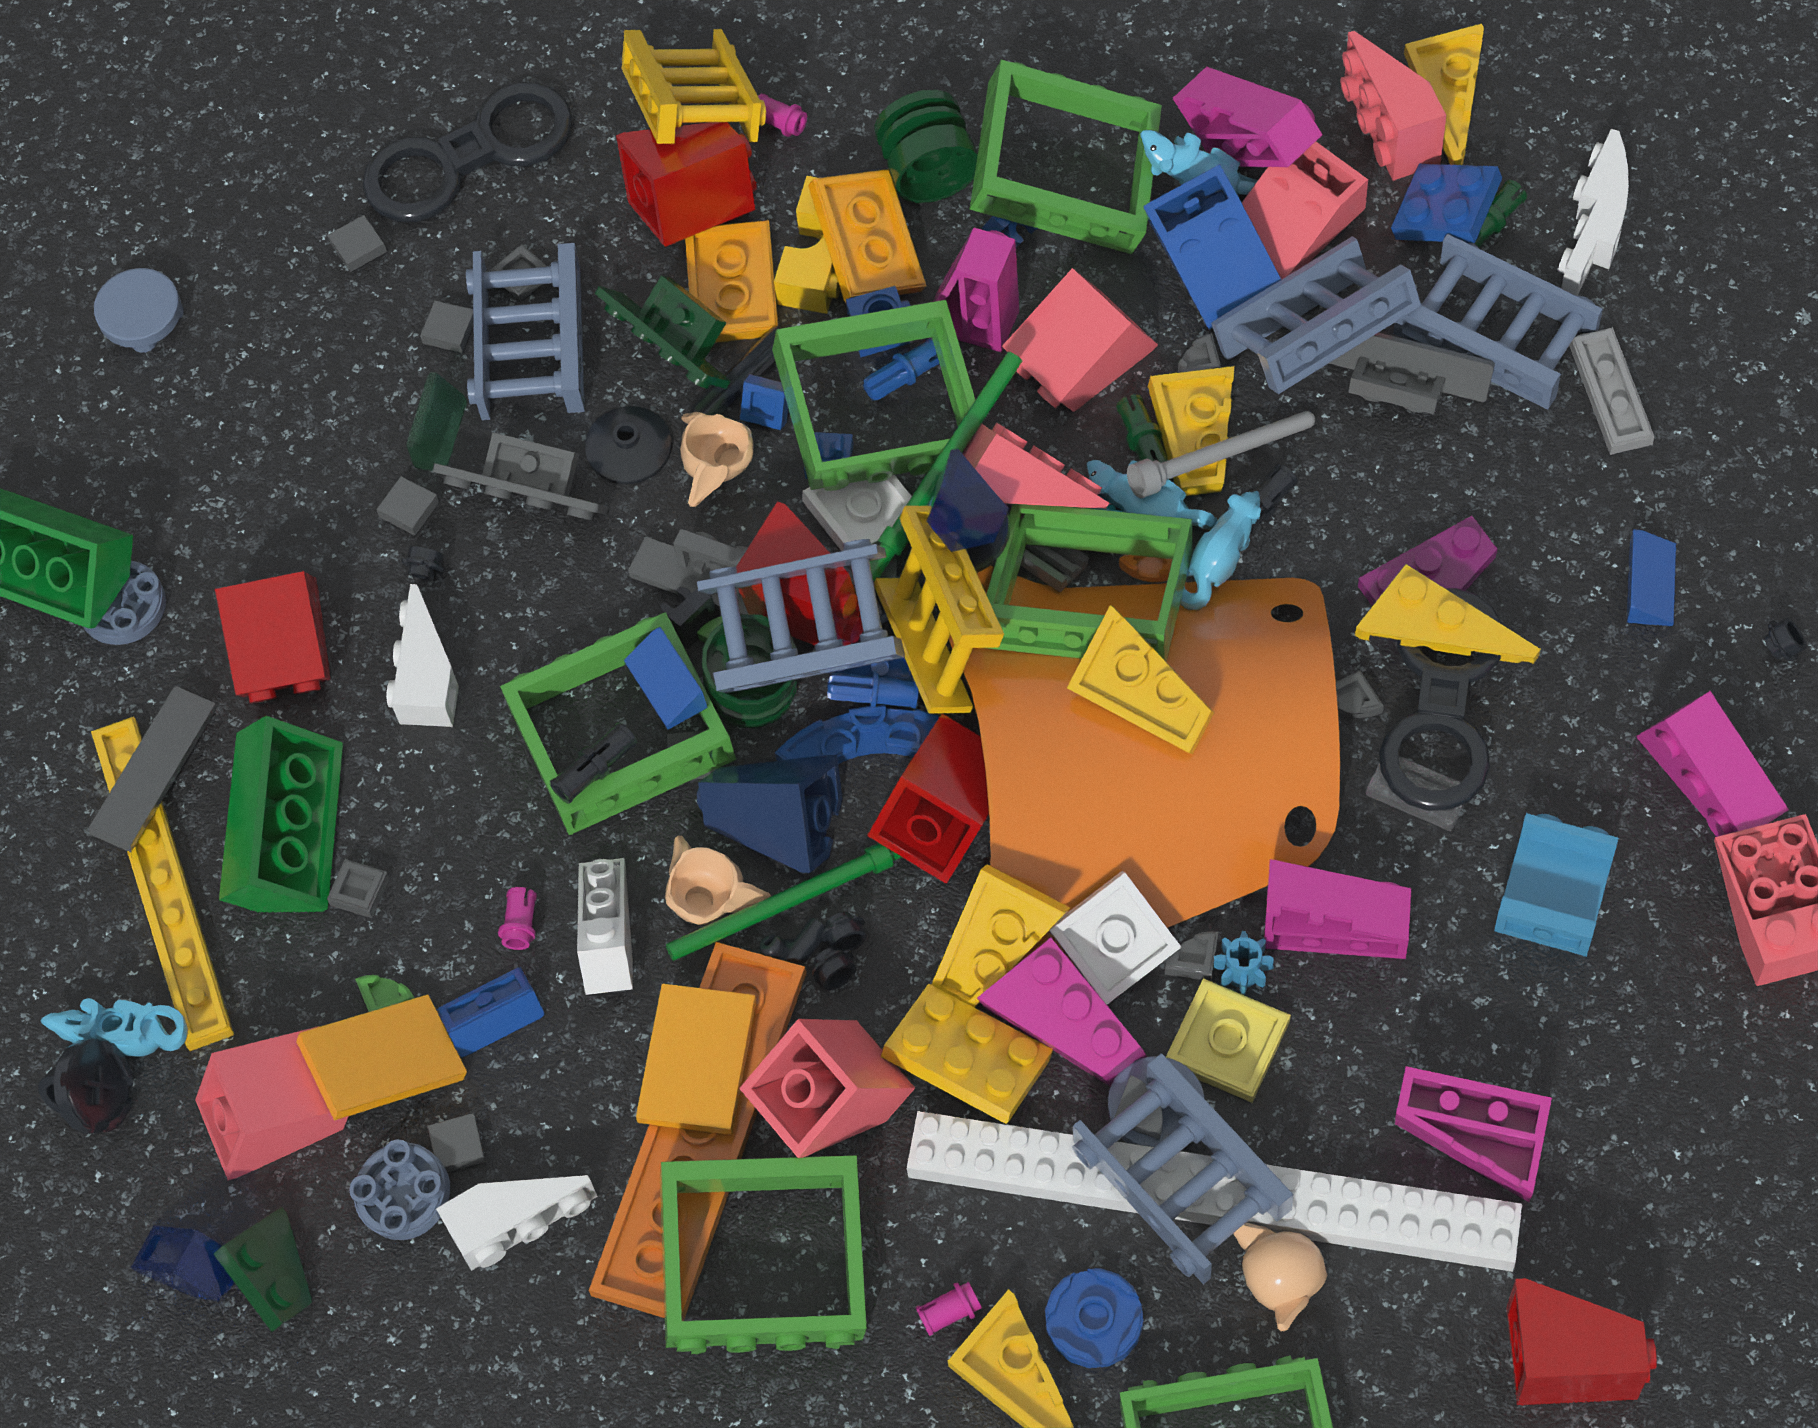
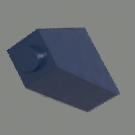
[697,755,842,873]

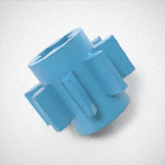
[1214,931,1274,994]

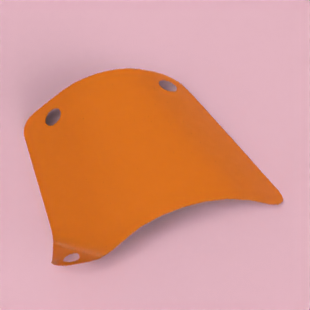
[949,565,1340,967]

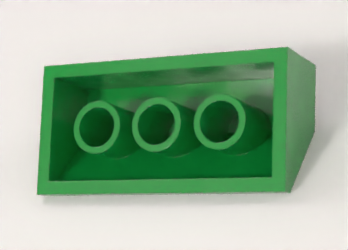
[0,488,133,629]
[219,716,343,912]

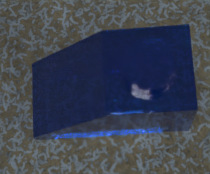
[926,449,1009,552]
[131,1225,234,1301]

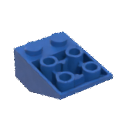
[1143,164,1281,330]

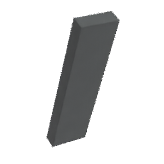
[89,686,216,852]

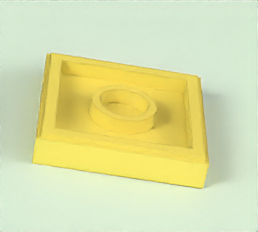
[1166,978,1291,1103]

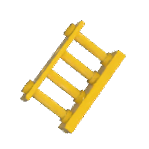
[621,29,766,144]
[874,506,1004,714]

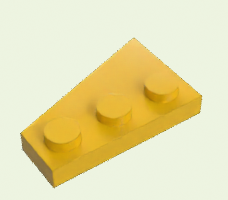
[1148,366,1235,496]
[1067,605,1215,754]
[931,864,1070,1008]

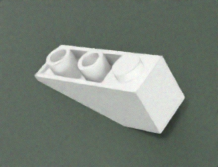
[387,584,459,727]
[577,858,633,995]
[436,1175,597,1271]

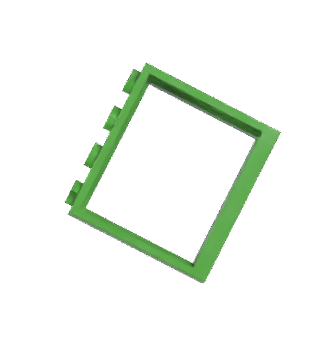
[970,59,1162,254]
[772,300,975,491]
[986,504,1193,661]
[500,612,736,835]
[660,1155,867,1354]
[1120,1355,1333,1428]

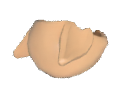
[680,412,753,507]
[665,836,771,925]
[1233,1222,1327,1331]

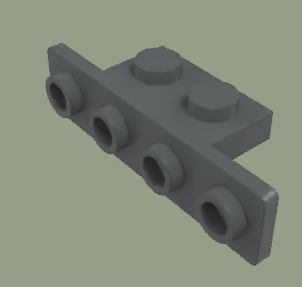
[1329,332,1495,414]
[432,432,609,520]
[628,529,748,614]

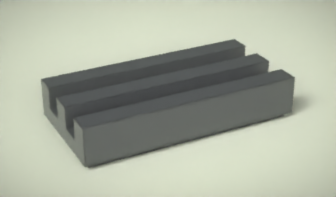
[1020,513,1089,592]

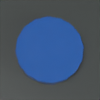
[1045,1268,1143,1368]

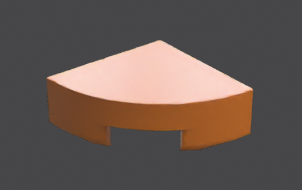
[1119,554,1173,582]

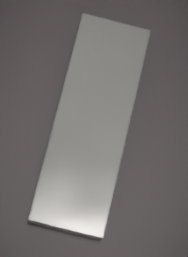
[1569,327,1654,455]

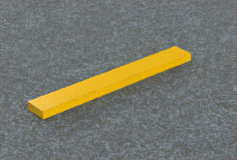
[91,716,234,1051]

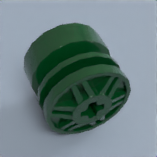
[874,90,978,203]
[702,614,797,728]

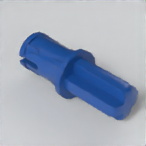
[863,337,939,400]
[827,672,918,709]

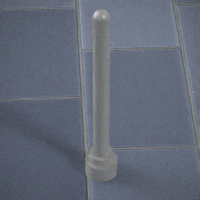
[1127,411,1315,498]

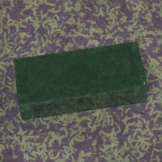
[406,372,467,471]

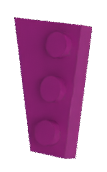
[1358,516,1497,606]

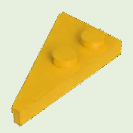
[1404,24,1484,165]
[1355,564,1541,664]
[948,1289,1074,1428]

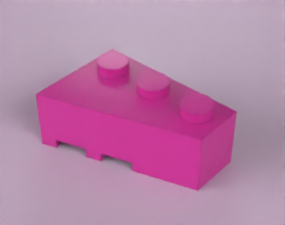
[1173,67,1322,167]
[933,228,1019,353]
[1636,691,1789,837]
[1264,859,1411,959]
[977,938,1147,1087]
[1395,1066,1552,1203]

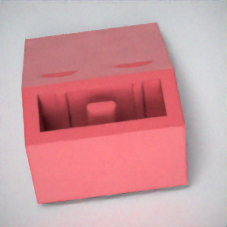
[1340,31,1447,181]
[1242,141,1368,280]
[953,422,1109,509]
[1714,814,1818,986]

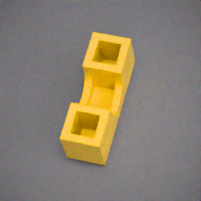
[774,176,841,314]

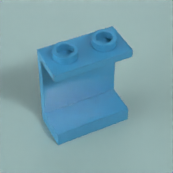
[1494,813,1619,957]

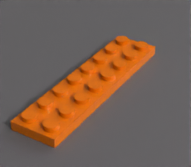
[589,942,806,1321]

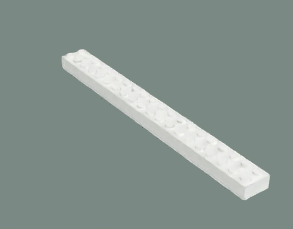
[907,1111,1522,1272]

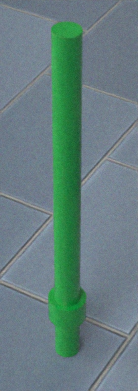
[869,351,1023,582]
[666,843,902,961]

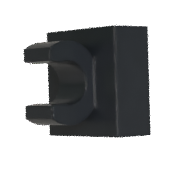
[660,587,718,649]

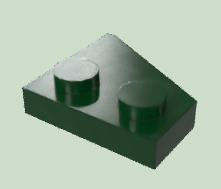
[214,1207,312,1332]

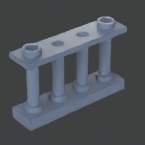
[1393,234,1603,410]
[1211,236,1421,394]
[466,243,585,420]
[697,539,905,693]
[1072,1053,1294,1285]

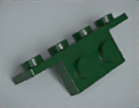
[595,275,731,389]

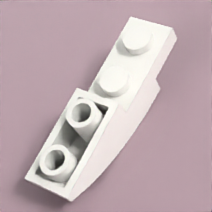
[1558,129,1629,296]

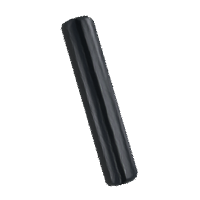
[691,326,781,416]

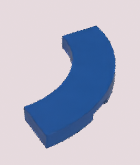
[775,705,940,764]

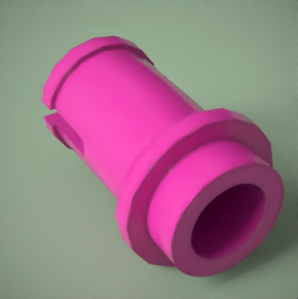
[758,93,807,137]
[498,887,537,950]
[915,1282,982,1336]

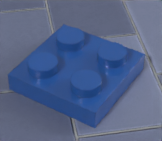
[1391,164,1502,243]

